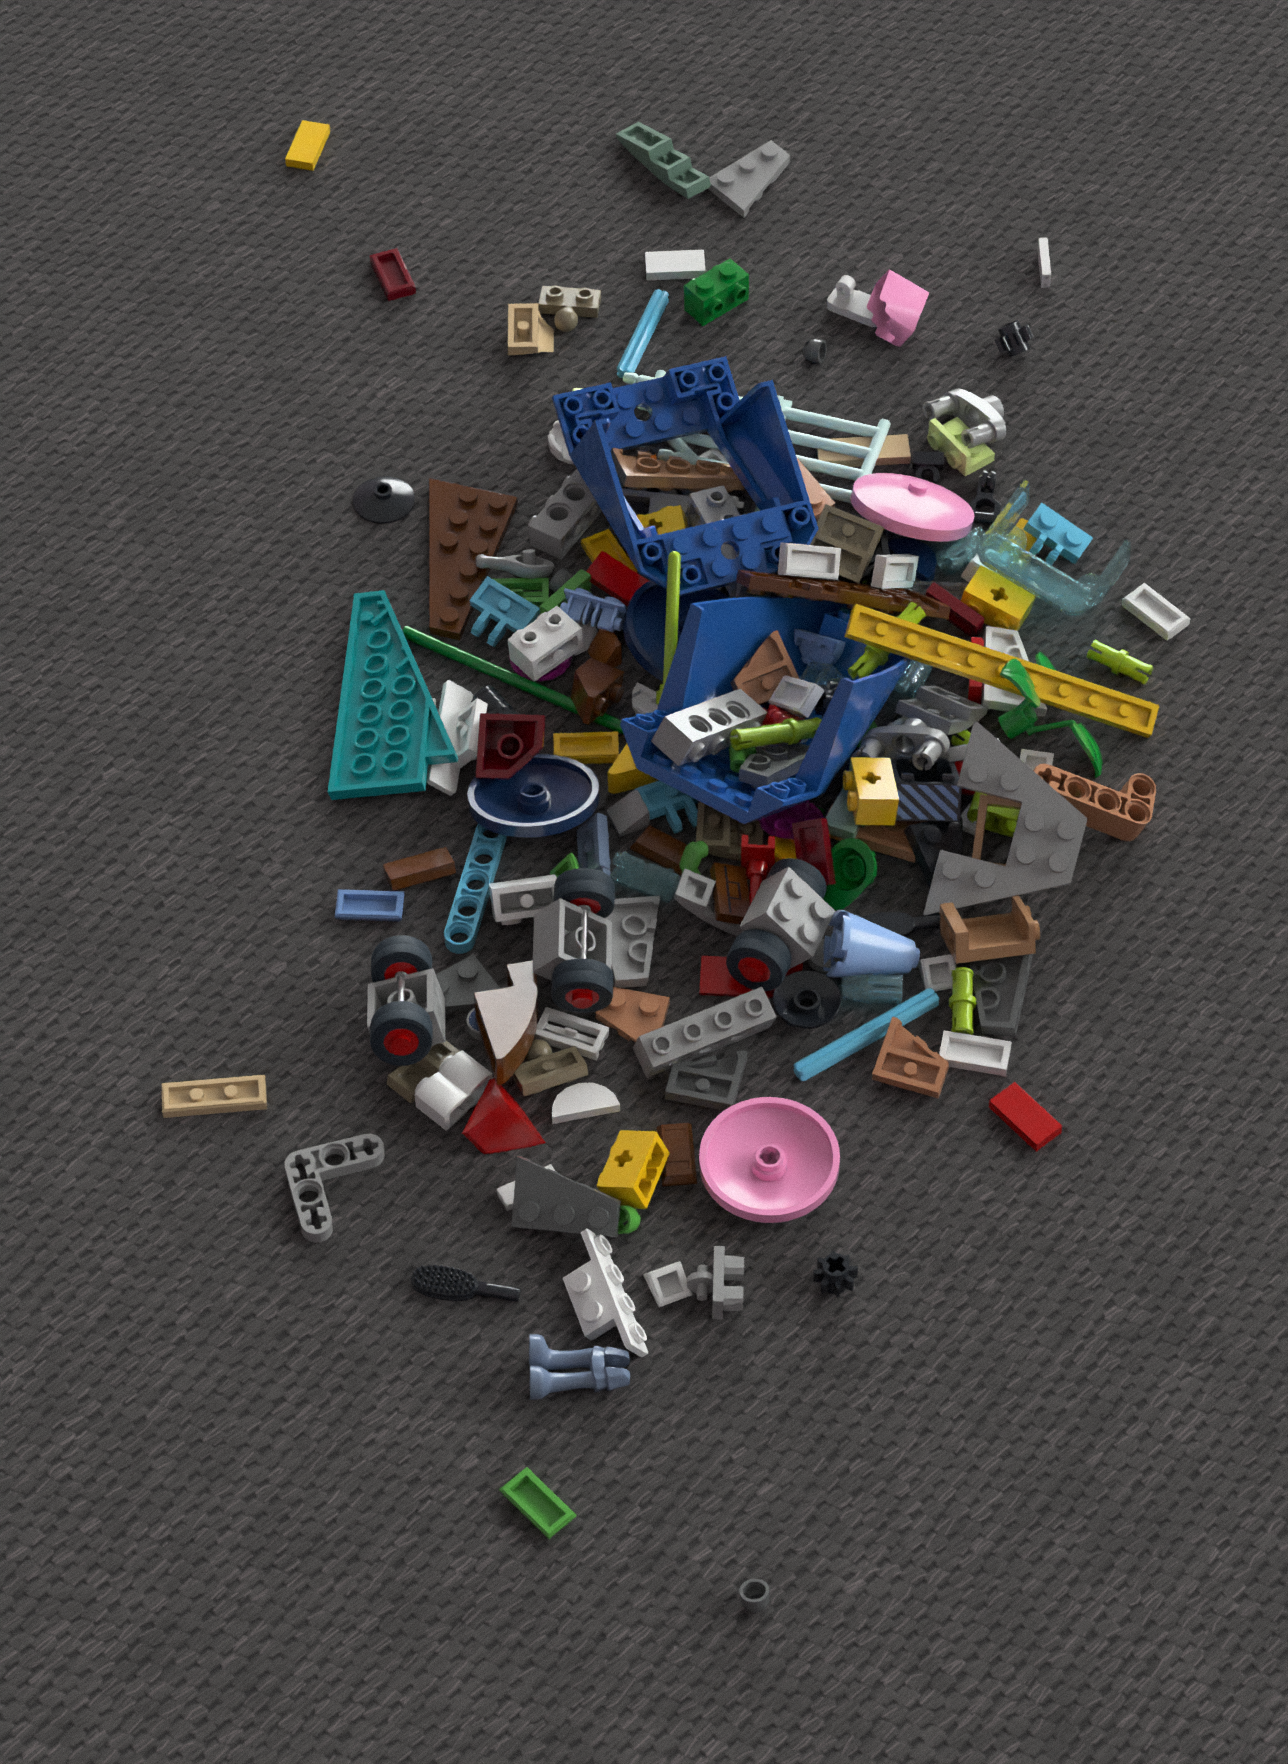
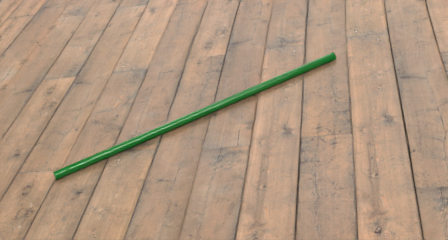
[402,626,826,816]

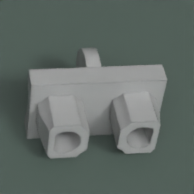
[687,1246,744,1319]

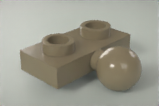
[538,286,601,332]
[512,1039,588,1096]

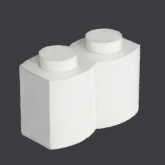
[415,1050,493,1130]

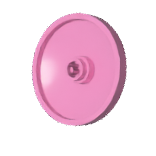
[850,473,974,542]
[699,1097,840,1223]

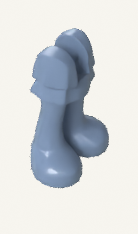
[529,1334,631,1400]

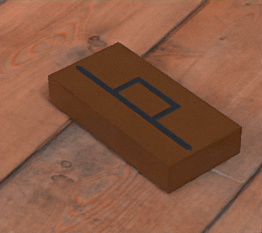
[710,862,750,925]

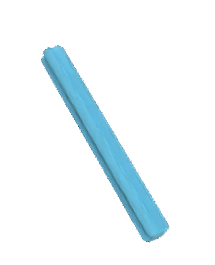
[794,988,939,1081]

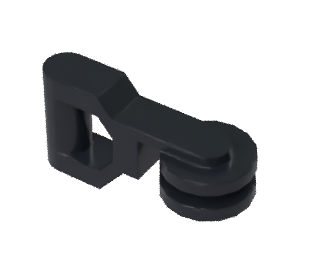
[970,469,1001,526]

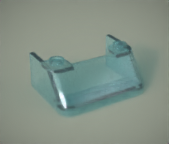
[978,479,1131,616]

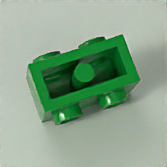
[684,259,749,326]

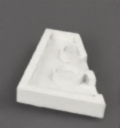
[981,626,1047,717]

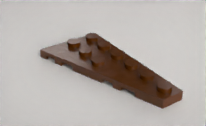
[429,478,518,641]
[736,570,951,619]

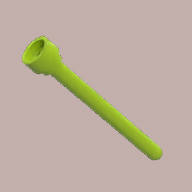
[656,551,681,705]

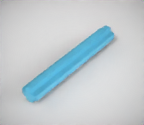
[617,289,669,378]

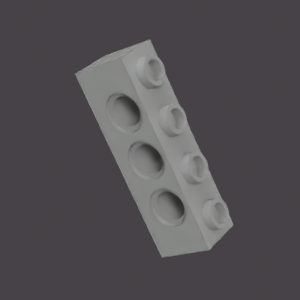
[528,469,624,560]
[651,689,767,766]
[633,987,776,1078]

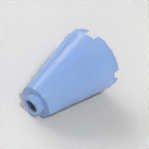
[823,910,920,978]

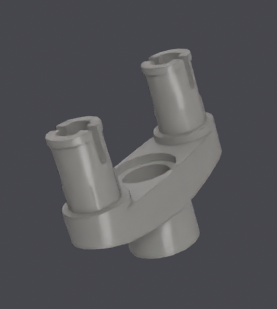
[923,388,1006,448]
[852,718,950,770]

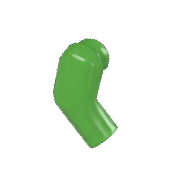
[728,744,756,773]
[679,840,709,875]

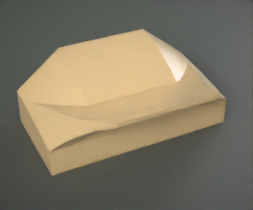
[508,303,554,355]

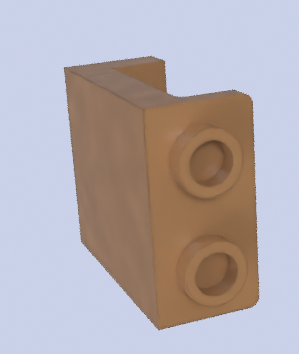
[940,895,1040,964]

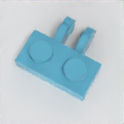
[1023,503,1093,567]
[469,576,540,647]
[635,781,698,833]

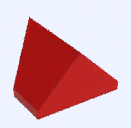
[462,1078,546,1154]

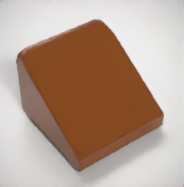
[588,629,622,667]

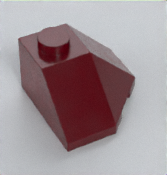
[476,713,545,780]

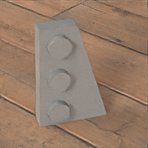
[708,140,790,218]
[605,896,660,988]

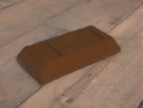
[630,825,687,876]
[657,1123,697,1187]

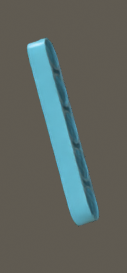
[444,824,506,954]

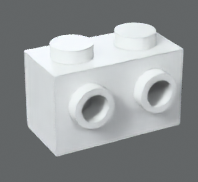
[508,606,583,682]
[489,874,557,925]

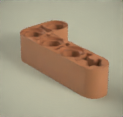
[1033,764,1156,841]

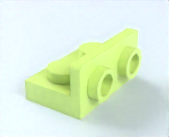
[927,417,995,476]

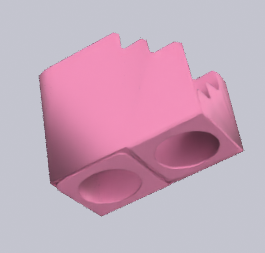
[867,269,929,347]

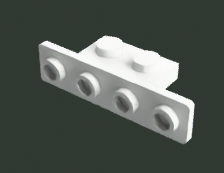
[427,680,488,796]
[563,1229,648,1357]

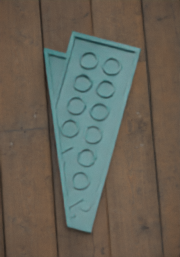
[328,590,458,800]

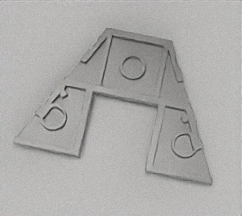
[923,721,1088,916]

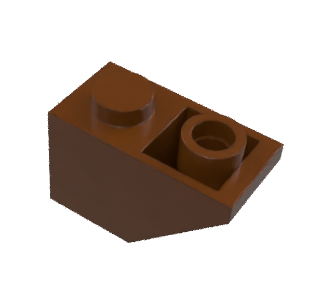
[571,658,625,725]

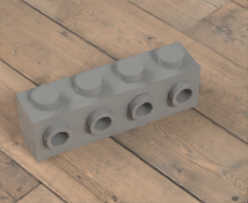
[685,485,775,598]

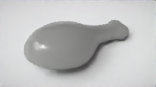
[476,549,554,579]

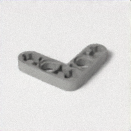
[285,1134,385,1243]

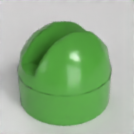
[618,1205,641,1234]

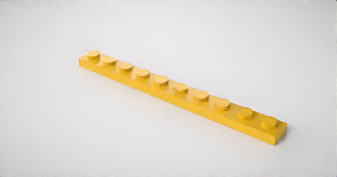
[844,604,1159,738]

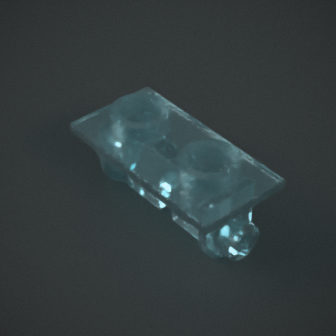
[610,851,681,903]

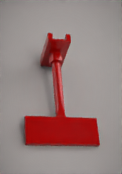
[699,835,803,998]

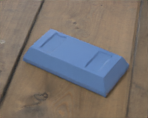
[335,889,404,921]

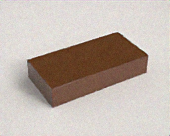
[382,847,456,891]

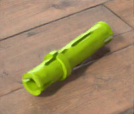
[847,602,926,680]
[730,717,822,750]

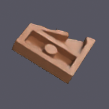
[730,630,799,705]
[596,987,670,1042]

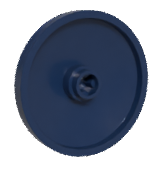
[623,580,728,681]
[467,754,600,838]

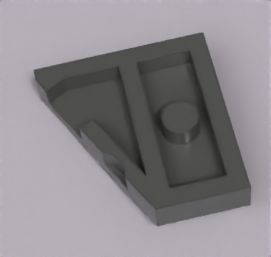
[436,954,500,1014]
[665,1050,747,1111]

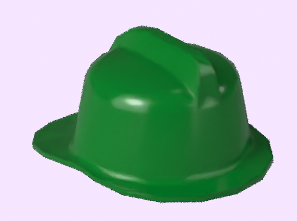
[823,838,877,911]

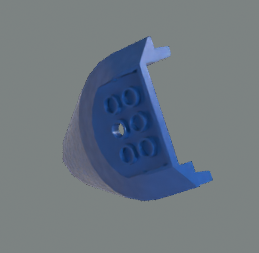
[620,596,913,824]

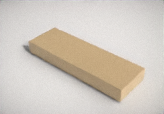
[816,434,911,467]
[162,1075,267,1118]

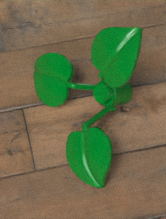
[998,652,1102,778]

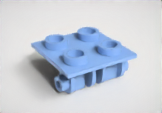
[560,588,626,633]

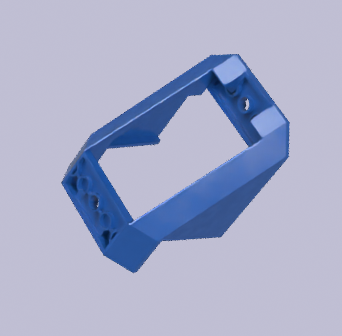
[552,356,818,596]

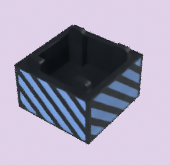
[891,757,962,822]

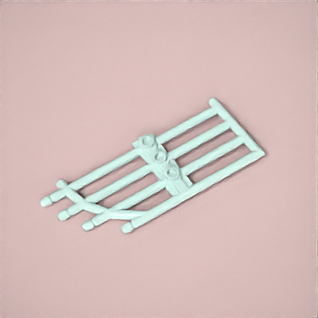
[623,370,891,503]

